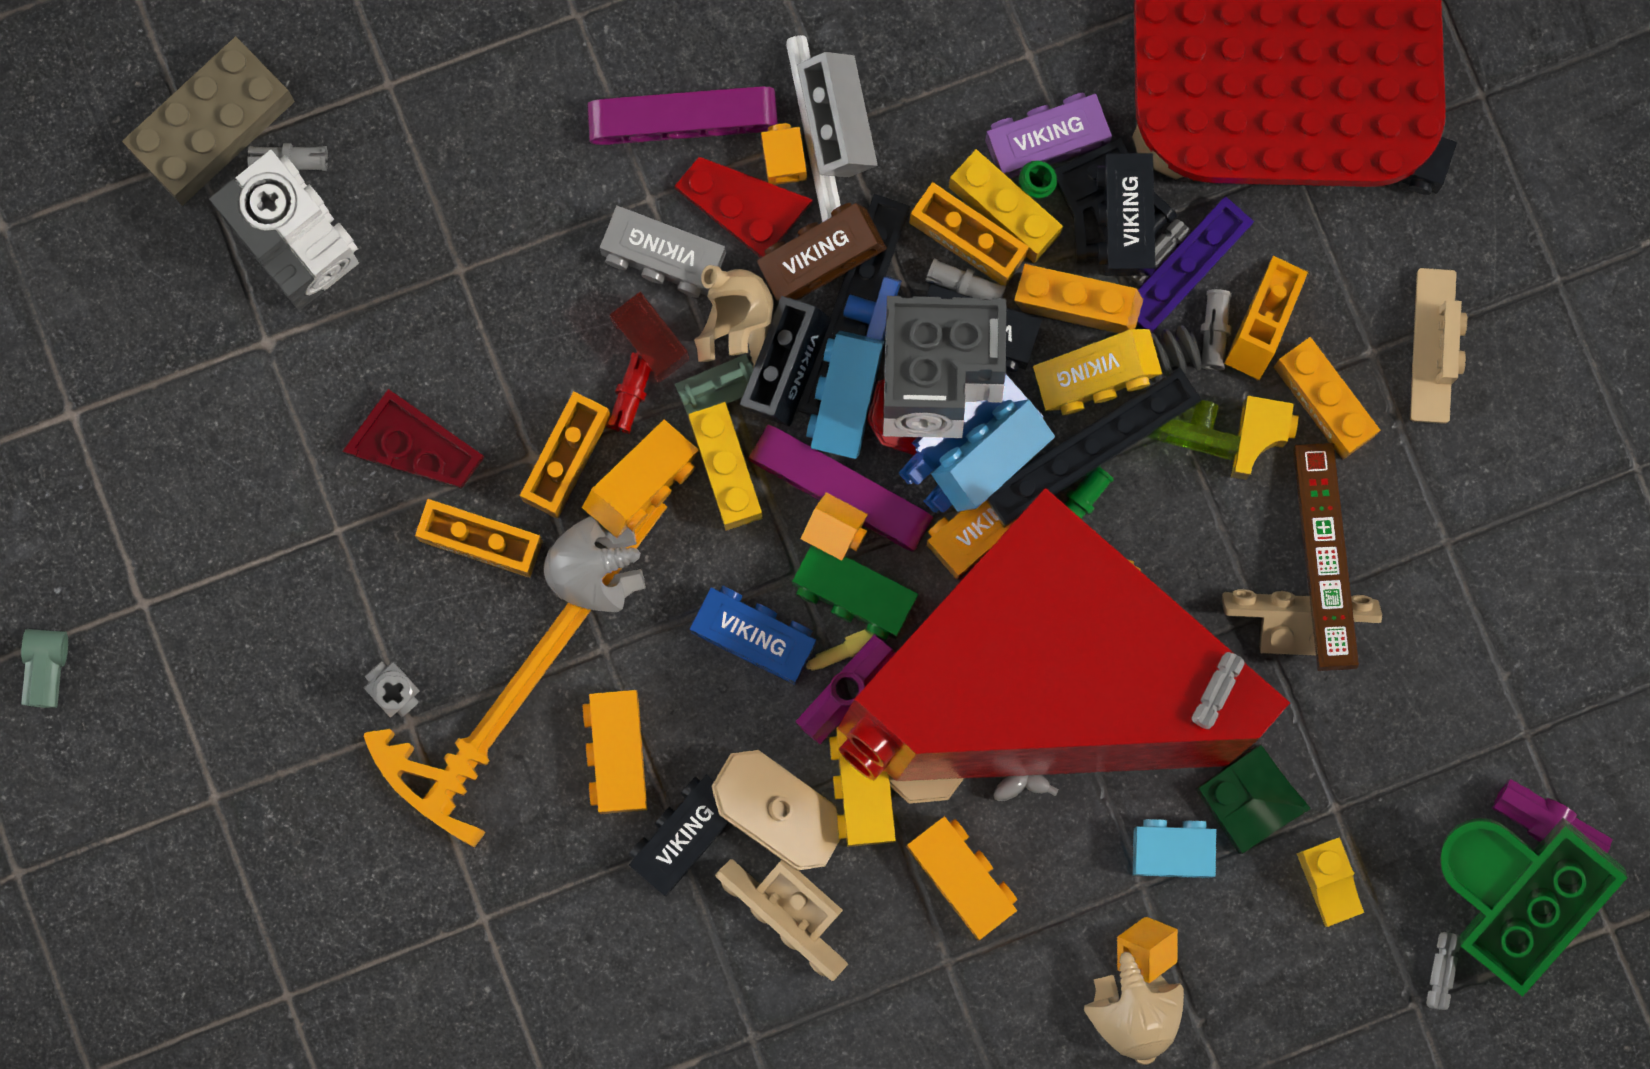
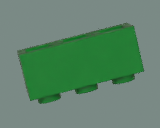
[792,545,918,641]

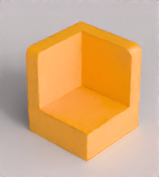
[1117,917,1178,983]

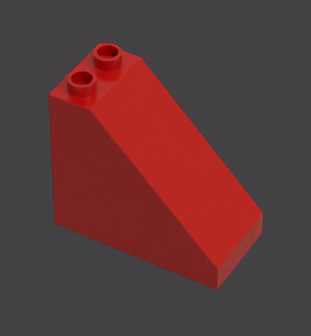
[838,488,1290,781]

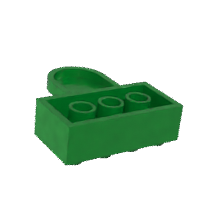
[1440,818,1628,997]

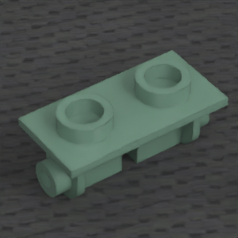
[675,354,754,417]

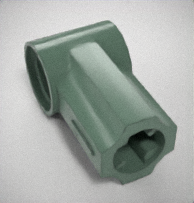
[21,629,68,708]

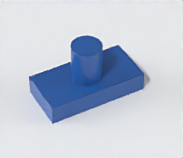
[843,276,902,341]

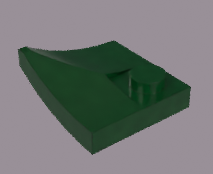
[1195,744,1311,854]

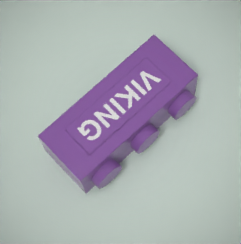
[985,93,1112,179]

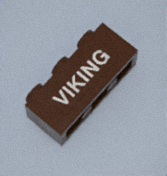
[757,203,887,302]

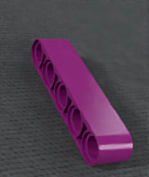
[587,87,778,145]
[748,425,933,552]

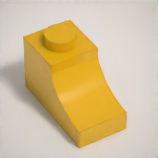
[1231,396,1299,480]
[1296,837,1364,927]

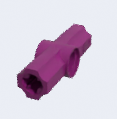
[795,635,895,745]
[1492,779,1613,853]

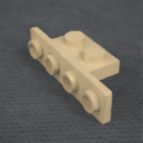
[1410,268,1467,424]
[1222,589,1382,656]
[715,859,848,981]

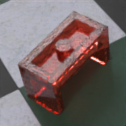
[610,291,689,383]

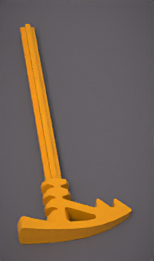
[364,503,667,848]

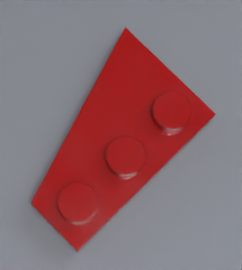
[675,157,813,258]

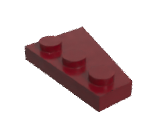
[342,389,484,489]

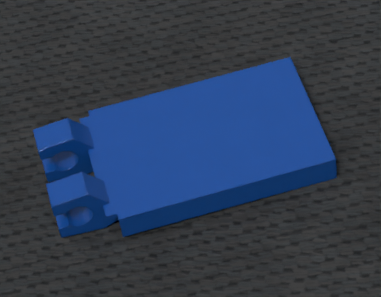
[898,374,1044,512]

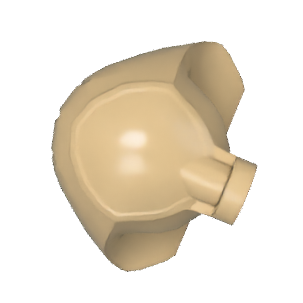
[694,265,774,368]
[1084,952,1184,1065]

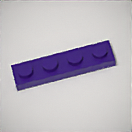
[1137,196,1254,333]

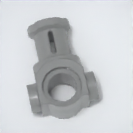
[364,661,420,718]

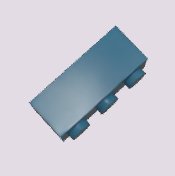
[806,331,885,459]
[931,399,1055,511]

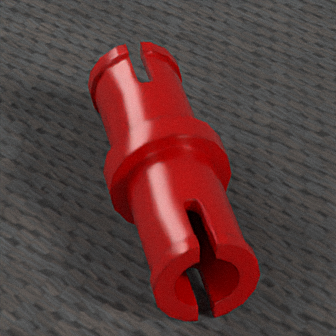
[607,353,655,434]

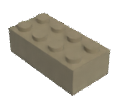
[122,36,295,206]

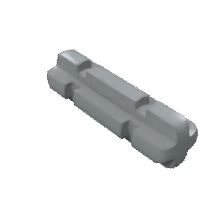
[1130,219,1190,285]
[1192,652,1244,729]
[1426,932,1461,1010]

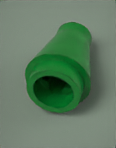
[1018,160,1057,201]

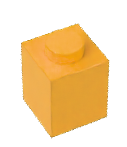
[761,123,807,185]
[800,492,868,561]

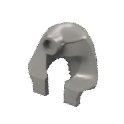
[544,516,646,612]

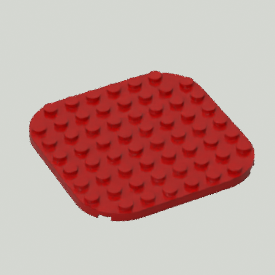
[1134,0,1446,187]

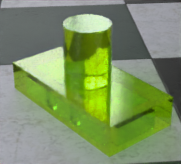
[1157,400,1241,460]

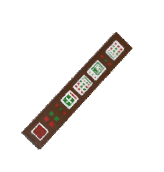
[1293,443,1359,671]

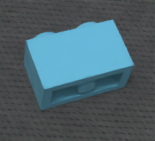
[1133,819,1216,878]

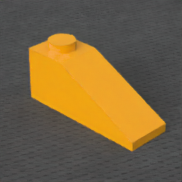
[1224,256,1308,380]

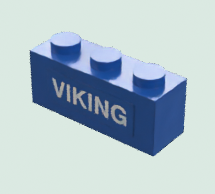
[690,586,816,685]

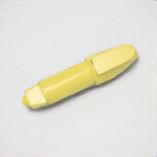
[806,629,873,671]

